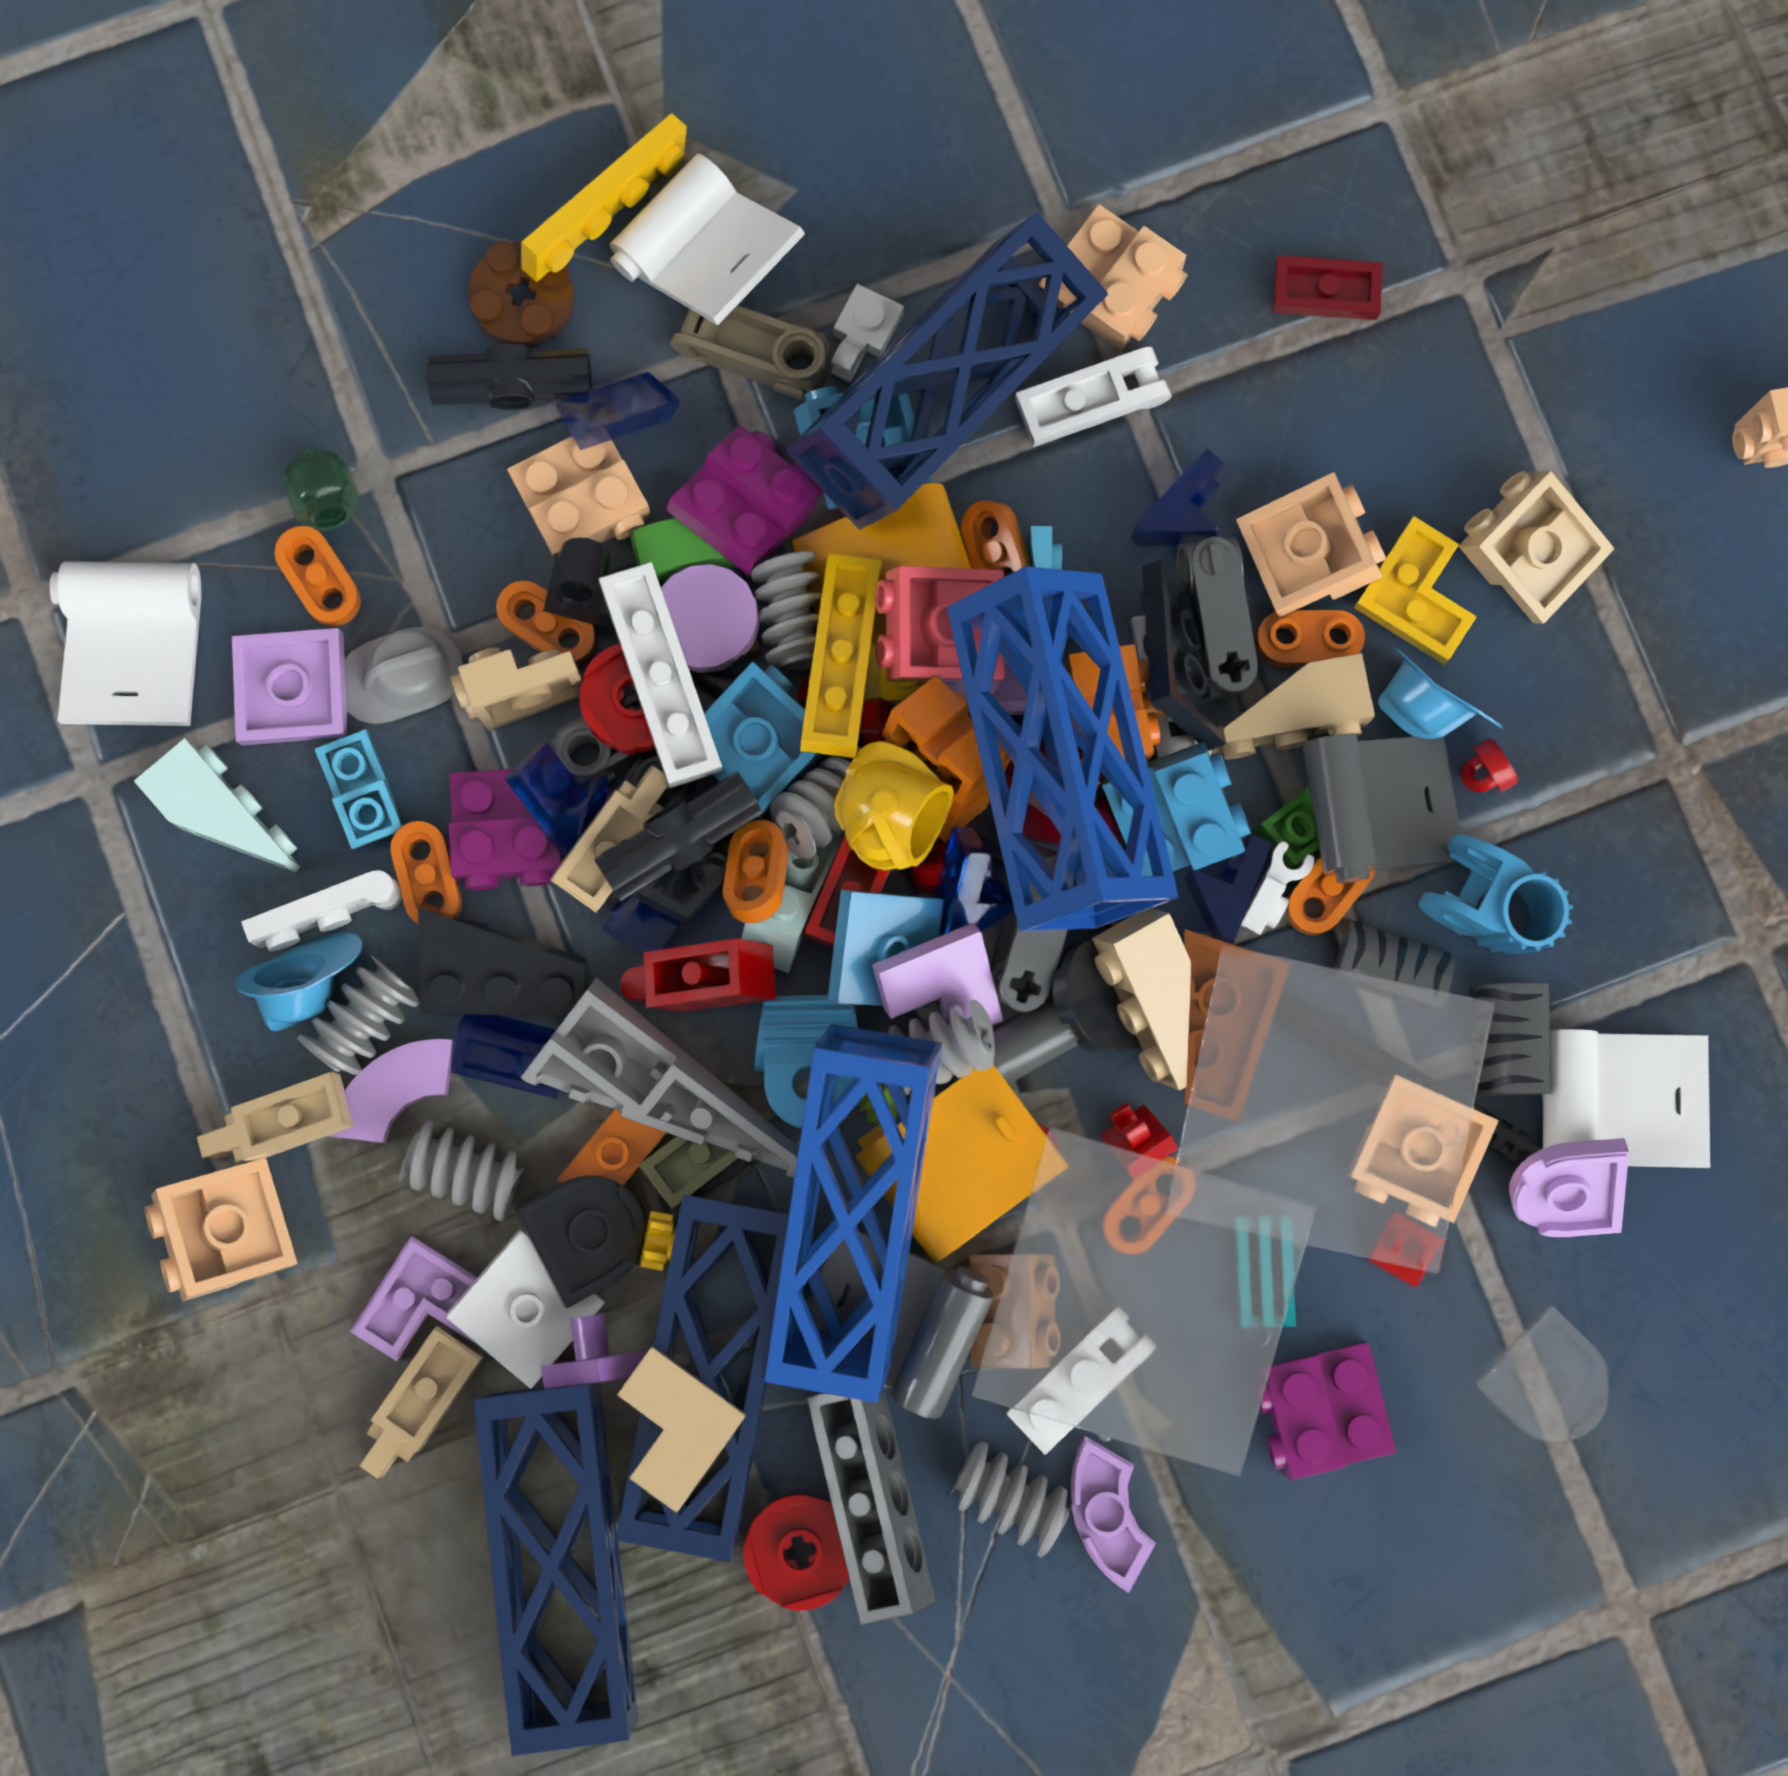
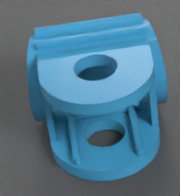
[1418,834,1573,955]
[754,995,858,1130]

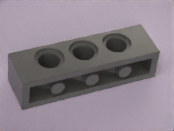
[807,1387,936,1625]

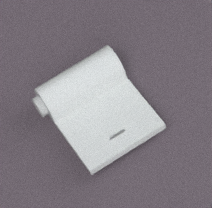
[610,154,805,325]
[50,561,201,726]
[1542,1029,1710,1168]

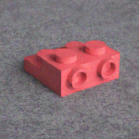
[875,566,1004,682]

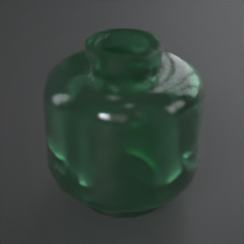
[282,448,360,531]

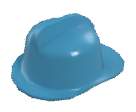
[1378,648,1503,739]
[234,932,363,1031]

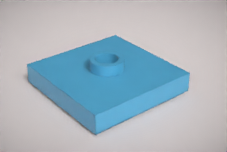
[827,889,944,1008]

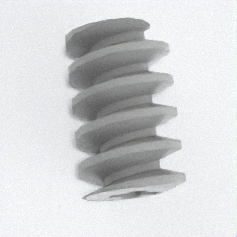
[751,551,822,671]
[770,747,861,860]
[297,954,420,1075]
[877,1000,995,1095]
[399,1120,525,1221]
[947,1440,1074,1558]

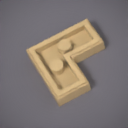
[617,1346,747,1513]

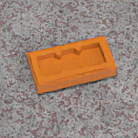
[557,1110,668,1187]

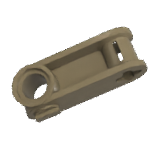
[670,305,832,400]

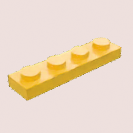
[521,113,687,282]
[800,553,882,758]

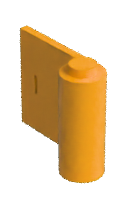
[791,483,972,642]
[855,1064,1068,1263]

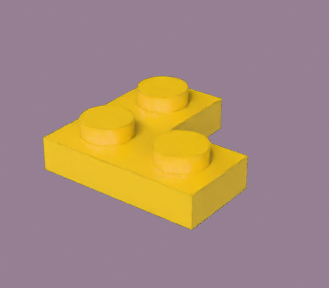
[1354,516,1477,665]

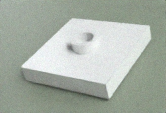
[445,1229,605,1389]

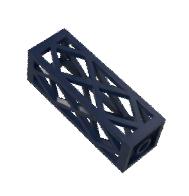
[786,212,1109,530]
[615,1195,789,1562]
[473,1382,639,1756]

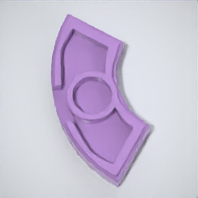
[329,1039,455,1143]
[1070,1435,1156,1593]

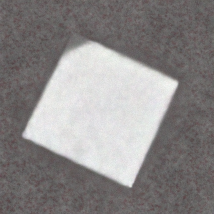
[1165,945,1495,1274]
[971,1127,1317,1477]

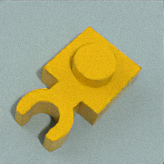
[638,1211,677,1271]

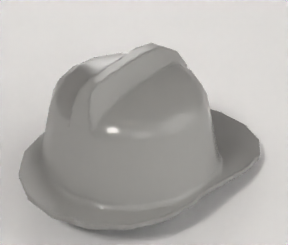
[345,627,463,725]

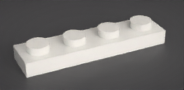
[599,562,722,788]

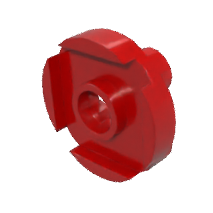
[580,643,656,755]
[743,1493,850,1611]

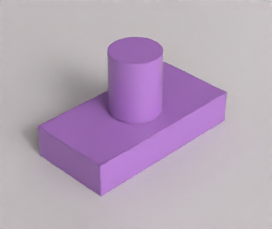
[541,1313,647,1389]

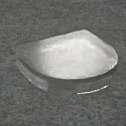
[1473,1306,1609,1442]

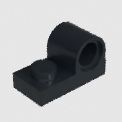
[543,537,661,631]

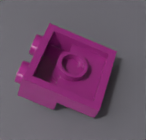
[666,425,822,576]
[449,765,565,891]
[1253,1342,1396,1480]

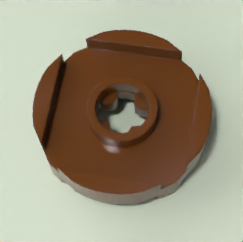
[468,241,576,348]

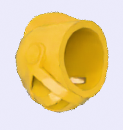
[834,741,954,871]

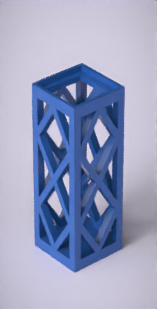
[947,566,1179,932]
[764,1024,942,1403]

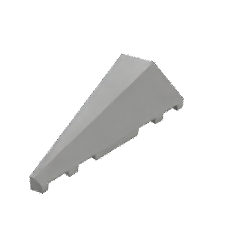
[520,977,799,1178]

